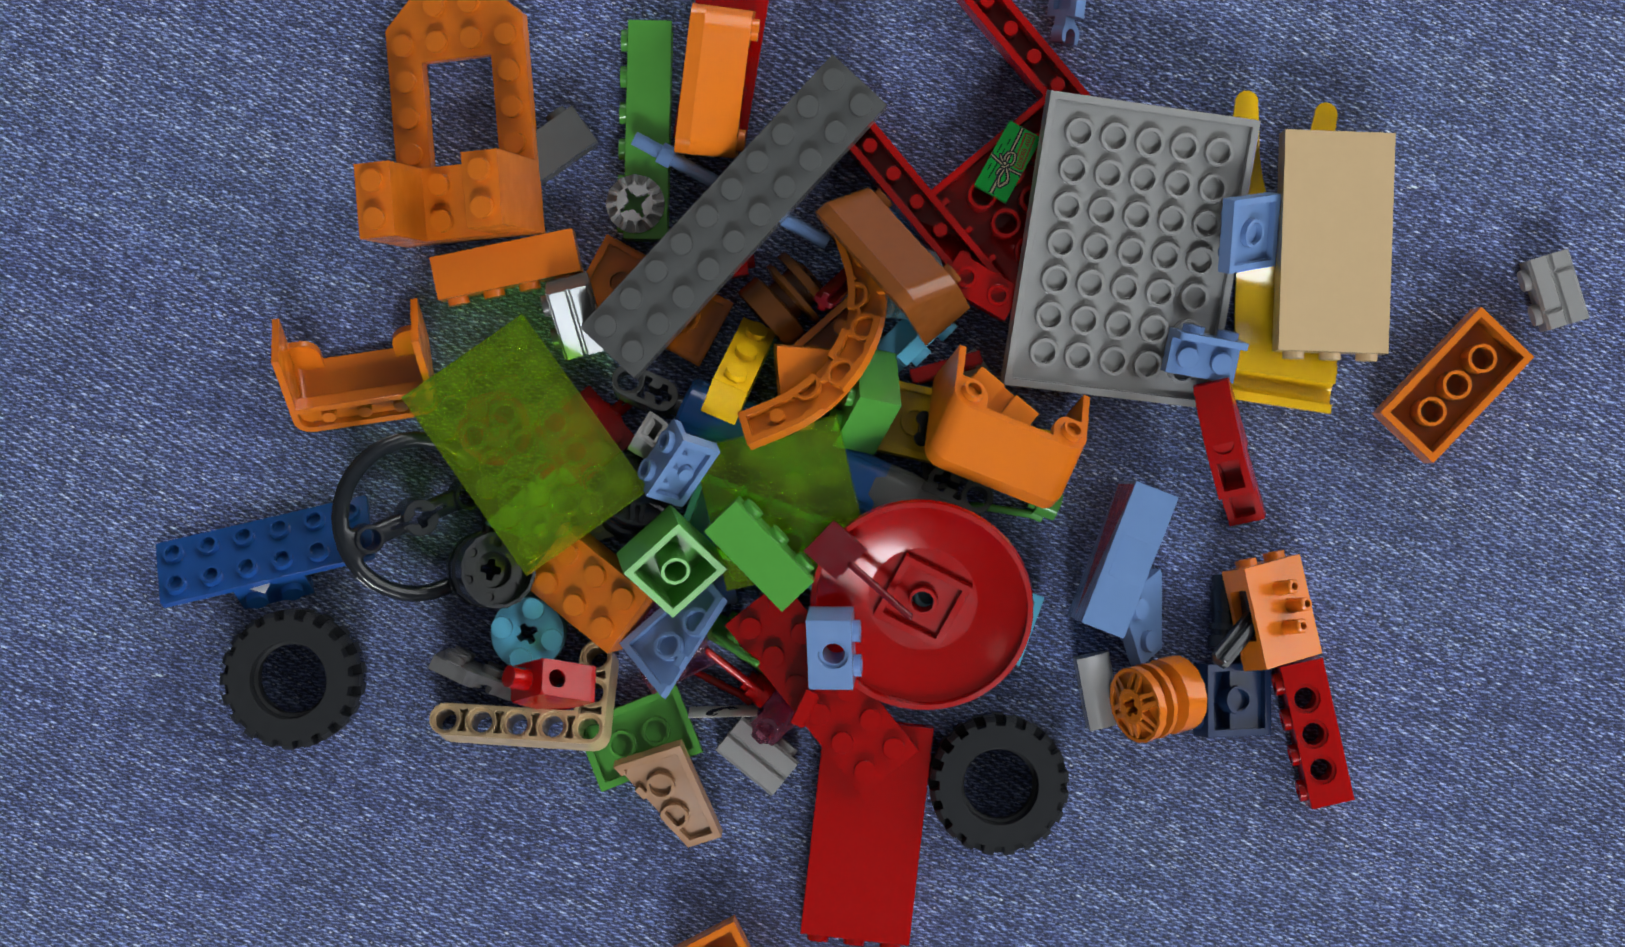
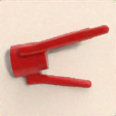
[694,645,776,708]

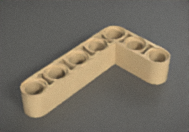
[429,641,619,751]

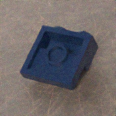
[1193,662,1271,738]

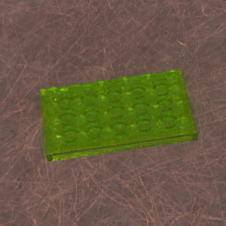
[401,314,645,576]

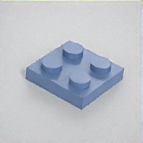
[1218,192,1281,274]

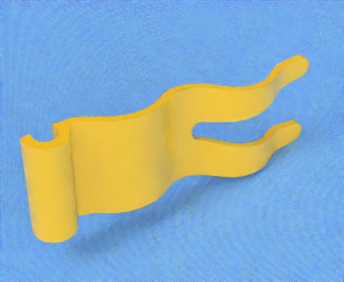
[1231,91,1338,414]

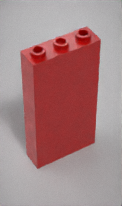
[800,721,934,947]

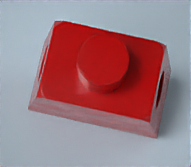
[502,658,596,710]

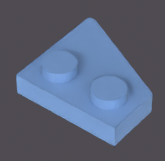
[1122,568,1162,665]

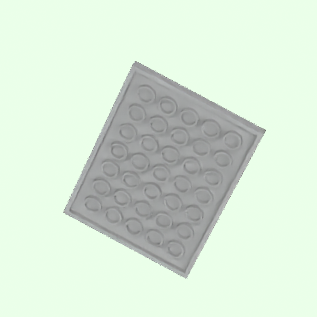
[1000,90,1261,408]

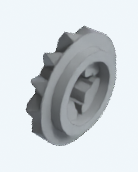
[606,174,665,233]

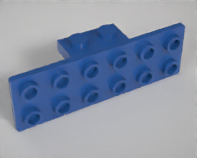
[156,495,375,609]

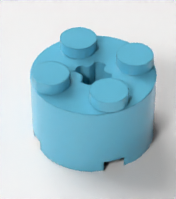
[491,595,568,666]

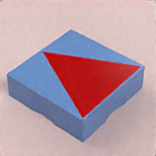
[1067,481,1179,639]

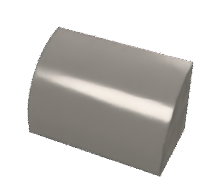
[1073,650,1117,731]

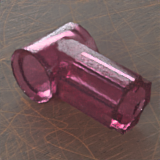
[750,691,795,746]

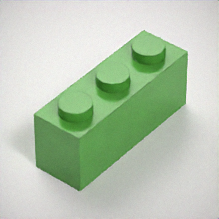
[704,495,815,612]

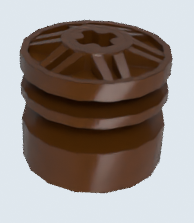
[737,251,834,345]

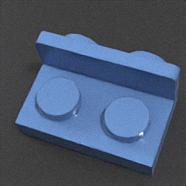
[1160,323,1249,384]
[637,419,720,508]

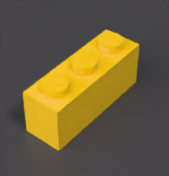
[701,317,776,425]

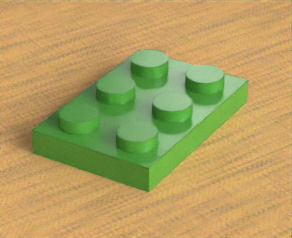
[584,684,703,792]

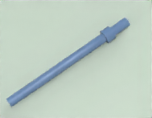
[631,132,831,249]

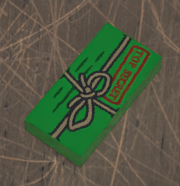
[974,121,1039,204]

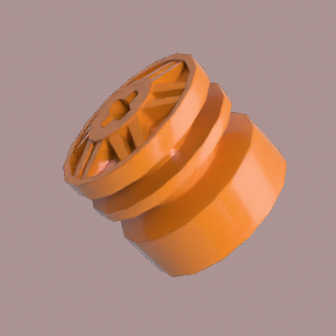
[1109,655,1208,743]

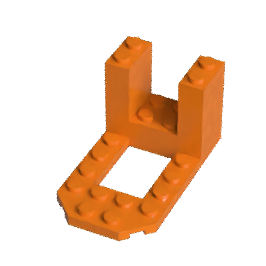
[353,0,545,248]

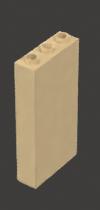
[1272,129,1396,362]

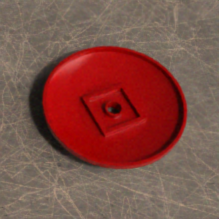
[810,499,1034,710]

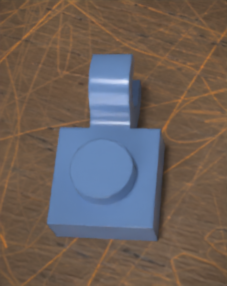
[1047,0,1086,46]

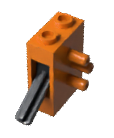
[1211,550,1322,671]

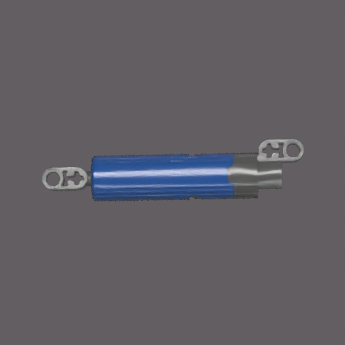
[612,366,994,520]

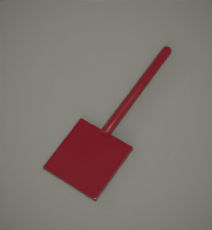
[804,520,913,620]

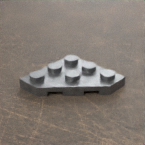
[428,645,530,708]

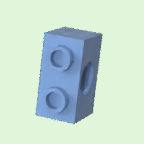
[806,606,863,690]

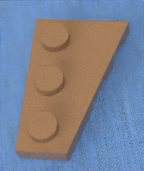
[613,739,723,848]

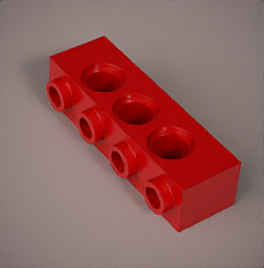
[1271,655,1355,809]

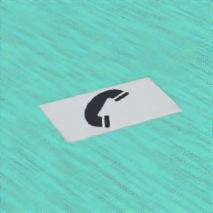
[688,705,758,718]

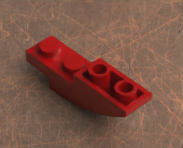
[1193,377,1266,526]

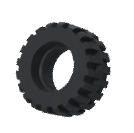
[220,608,367,750]
[928,712,1069,855]

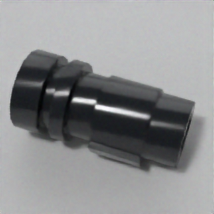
[1207,574,1234,647]

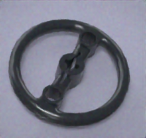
[331,431,499,602]

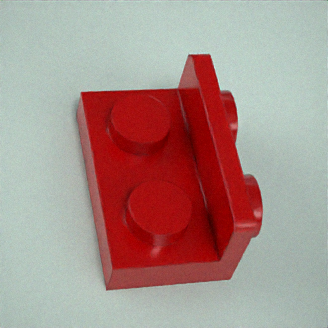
[951,253,1016,322]

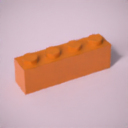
[429,228,583,307]

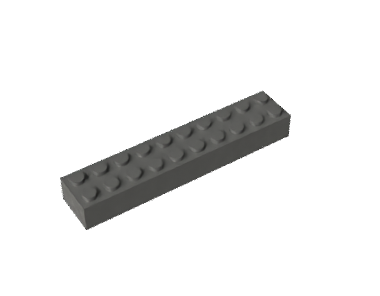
[579,54,887,379]

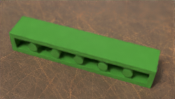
[617,20,674,242]

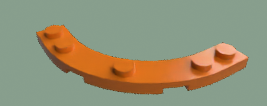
[737,237,887,450]

